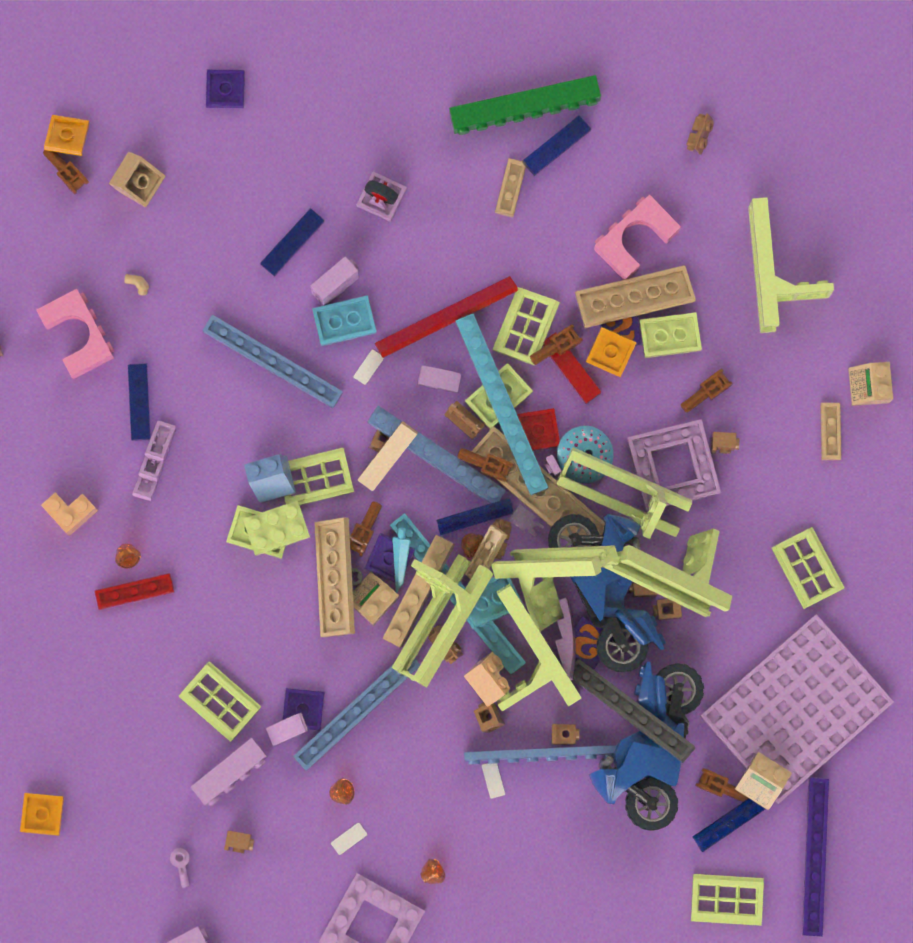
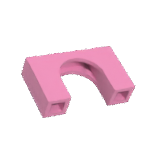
[594,195,681,280]
[37,289,115,379]

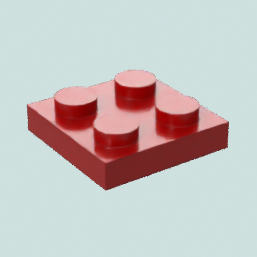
[517,408,560,451]

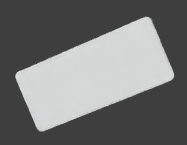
[353,350,384,385]
[482,763,505,799]
[331,823,367,855]

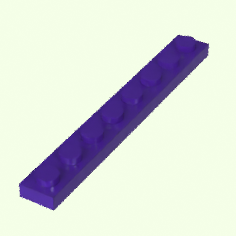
[802,778,829,937]

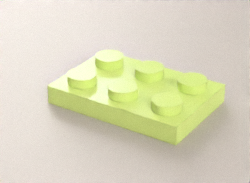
[639,312,702,358]
[465,363,533,430]
[243,500,310,556]
[226,505,286,559]

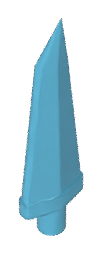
[392,528,411,593]

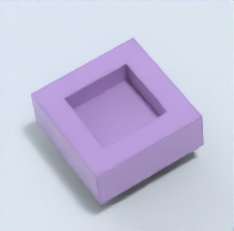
[544,455,561,477]

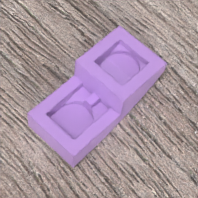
[418,366,461,393]
[266,713,308,746]

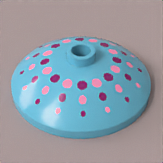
[557,426,614,483]

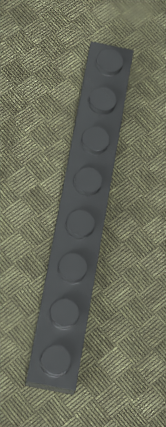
[573,659,695,763]

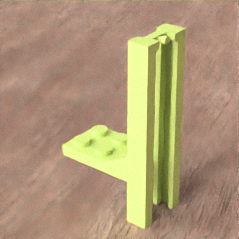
[748,198,834,333]
[557,447,692,539]
[603,528,732,617]
[491,546,619,632]
[391,554,494,688]
[496,584,581,711]

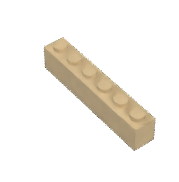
[382,535,455,648]

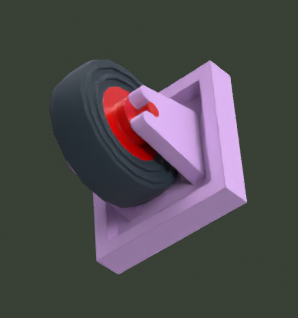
[356,172,407,222]

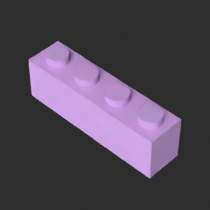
[191,738,267,806]

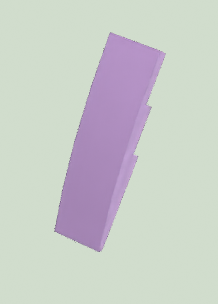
[133,421,176,501]
[555,598,576,680]

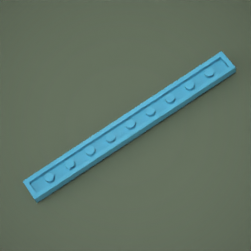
[456,314,548,496]
[390,513,526,675]

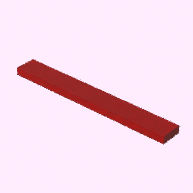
[375,276,518,358]

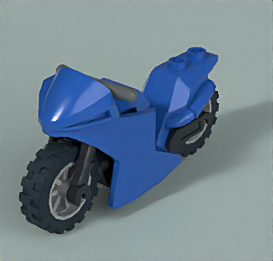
[548,514,666,672]
[589,661,704,831]

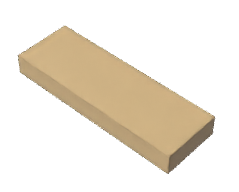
[495,158,527,217]
[820,403,841,460]
[465,525,507,579]

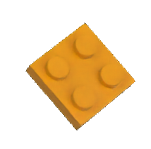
[44,115,89,156]
[586,326,636,377]
[20,793,64,836]

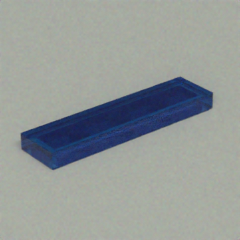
[522,115,591,176]
[260,208,325,277]
[128,363,151,441]
[436,498,514,535]
[692,798,765,852]

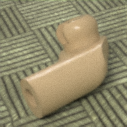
[124,274,149,295]

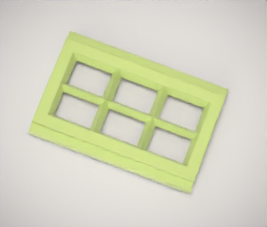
[492,287,560,365]
[284,448,354,505]
[771,527,844,609]
[179,661,261,742]
[691,874,764,926]

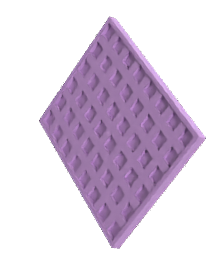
[700,614,894,804]

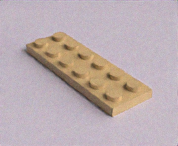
[575,265,696,328]
[315,518,355,637]

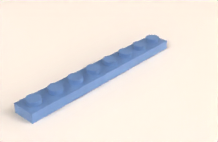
[202,315,343,408]
[367,406,506,507]
[293,659,420,771]
[464,745,617,765]

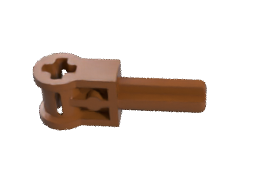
[43,150,89,195]
[530,324,583,365]
[681,368,733,413]
[458,448,514,483]
[350,501,382,557]
[695,768,751,804]

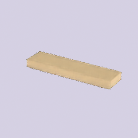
[358,421,418,491]

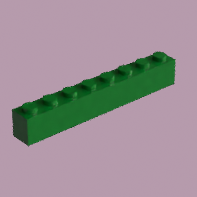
[449,75,601,135]

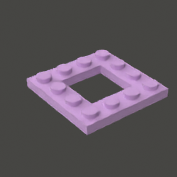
[627,419,721,512]
[319,873,425,943]

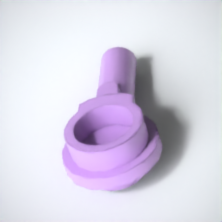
[170,848,190,888]

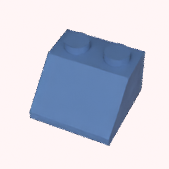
[244,454,296,503]

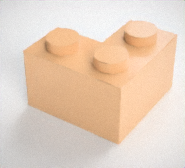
[41,492,98,536]
[464,651,510,707]

